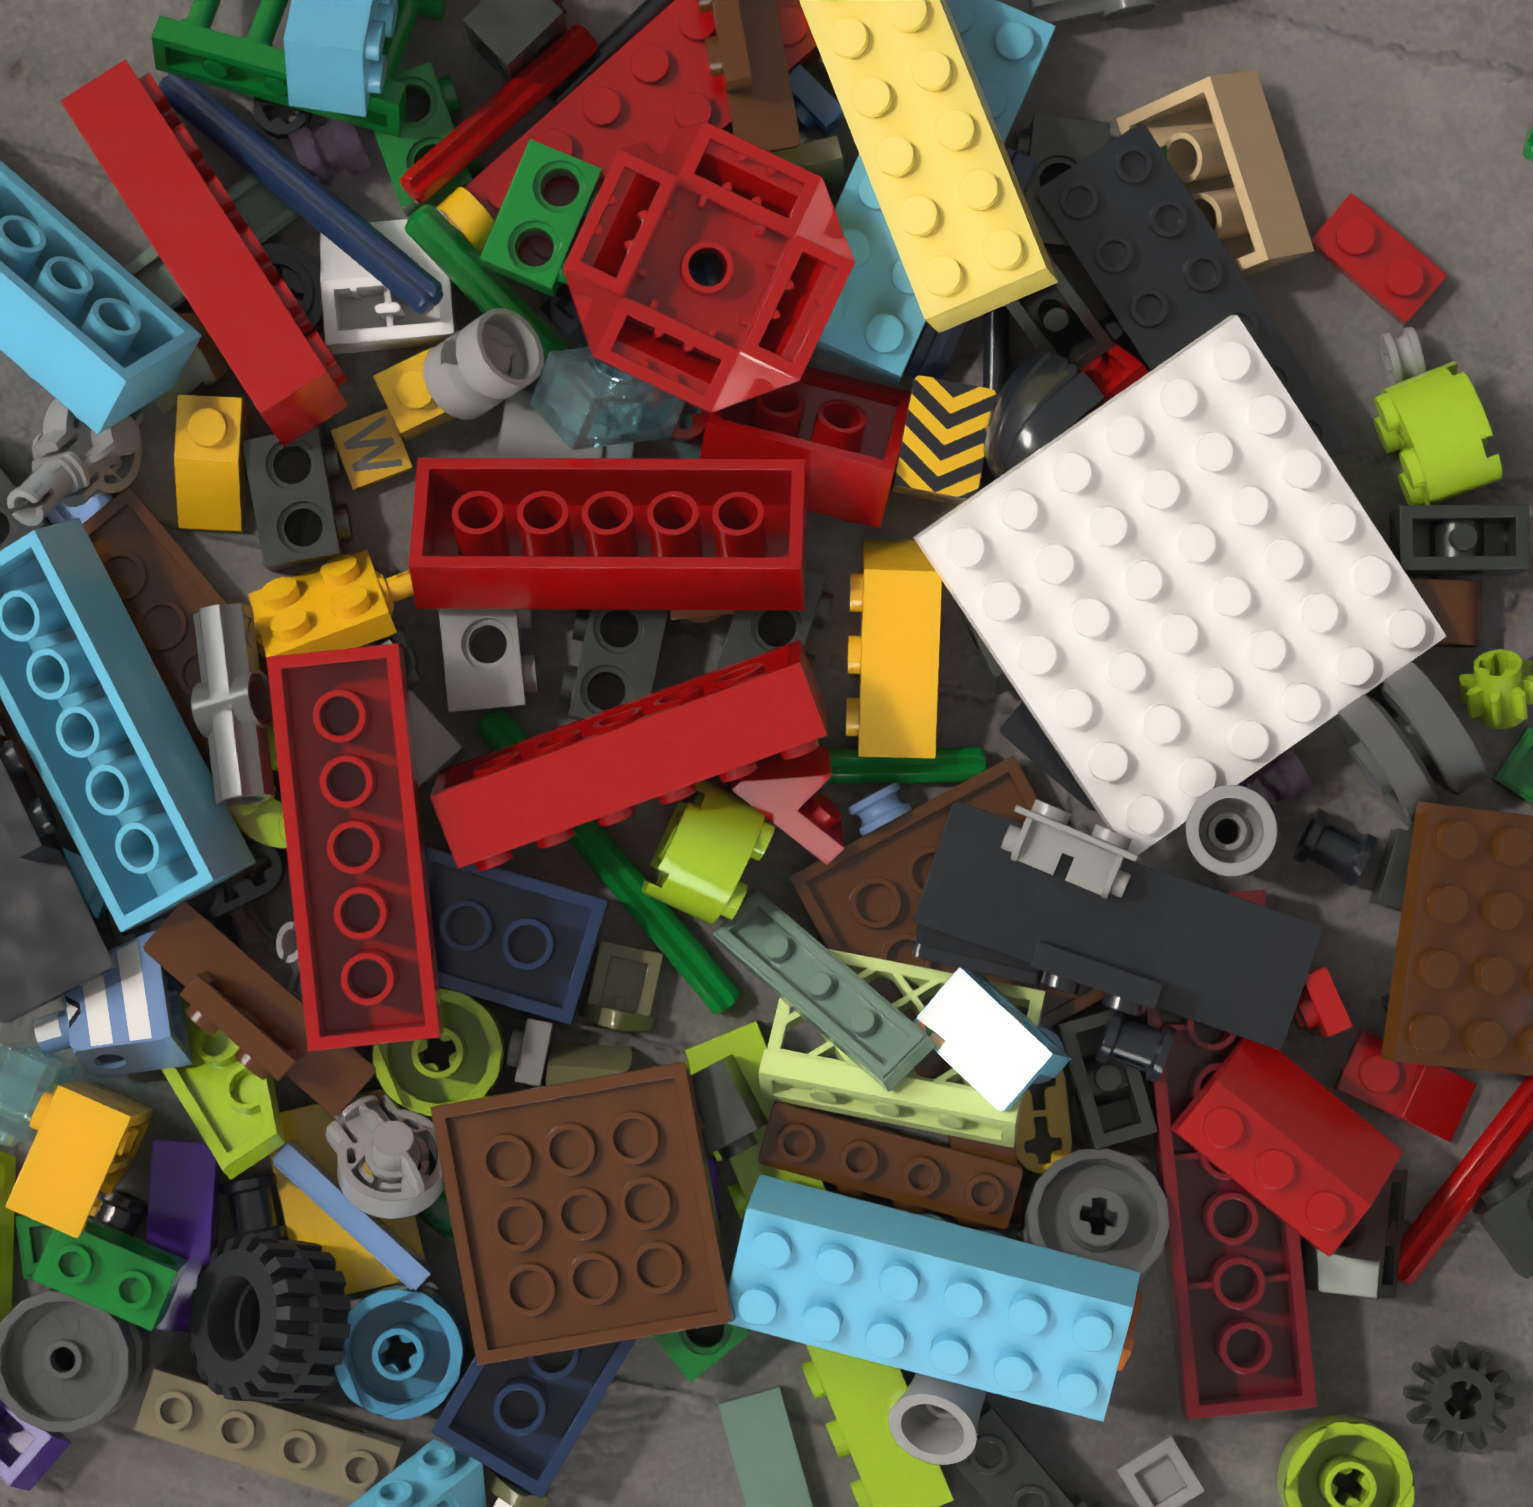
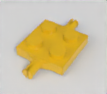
[248,549,414,659]

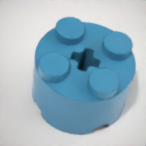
[335,1284,468,1420]

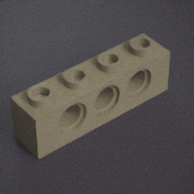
[134,1362,406,1501]

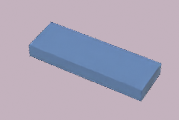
[272,1140,435,1291]

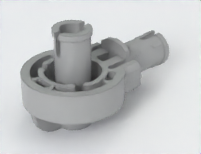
[7,398,144,526]
[325,1090,445,1219]

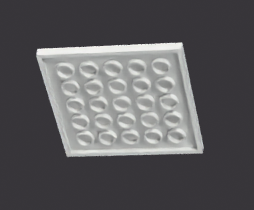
[913,315,1446,855]

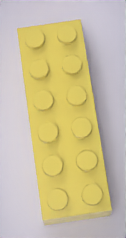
[799,0,1058,333]

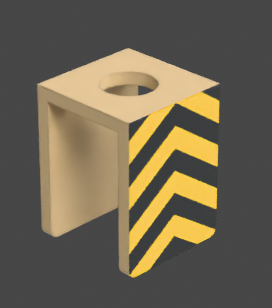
[891,375,996,505]

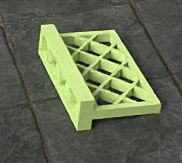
[758,948,1046,1148]

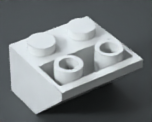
[320,219,458,354]

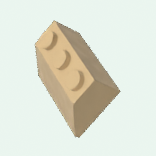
[1116,70,1314,277]

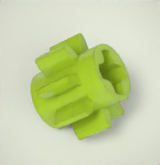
[1459,649,1533,729]

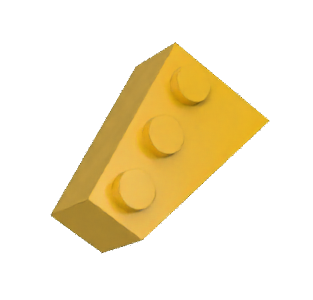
[5,1079,156,1239]

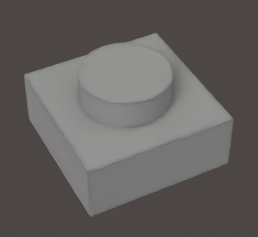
[506,1017,555,1087]
[1115,1434,1205,1507]

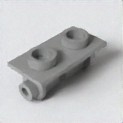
[1001,799,1140,899]

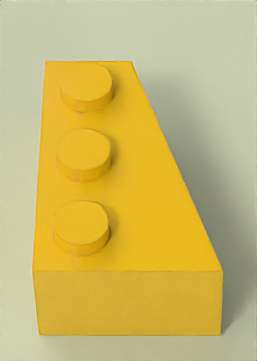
[846,539,942,759]

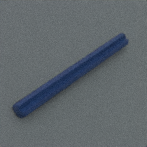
[158,73,444,315]

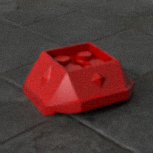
[562,121,855,414]

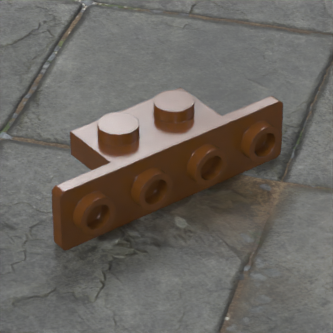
[697,0,800,152]
[143,901,376,1116]
[759,1101,1023,1229]

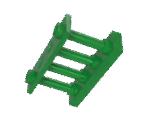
[151,0,445,137]

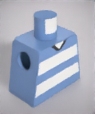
[34,931,193,1077]

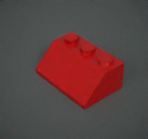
[699,366,912,528]
[1169,1038,1404,1257]

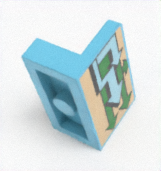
[913,967,1071,1111]

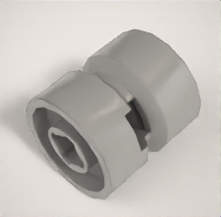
[423,308,544,420]

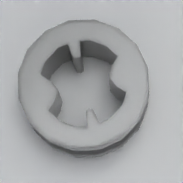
[1379,327,1426,385]

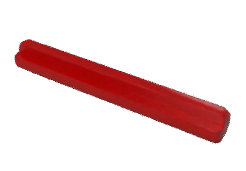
[400,24,598,204]
[1398,1075,1533,1285]

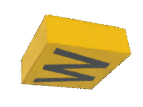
[330,409,414,492]

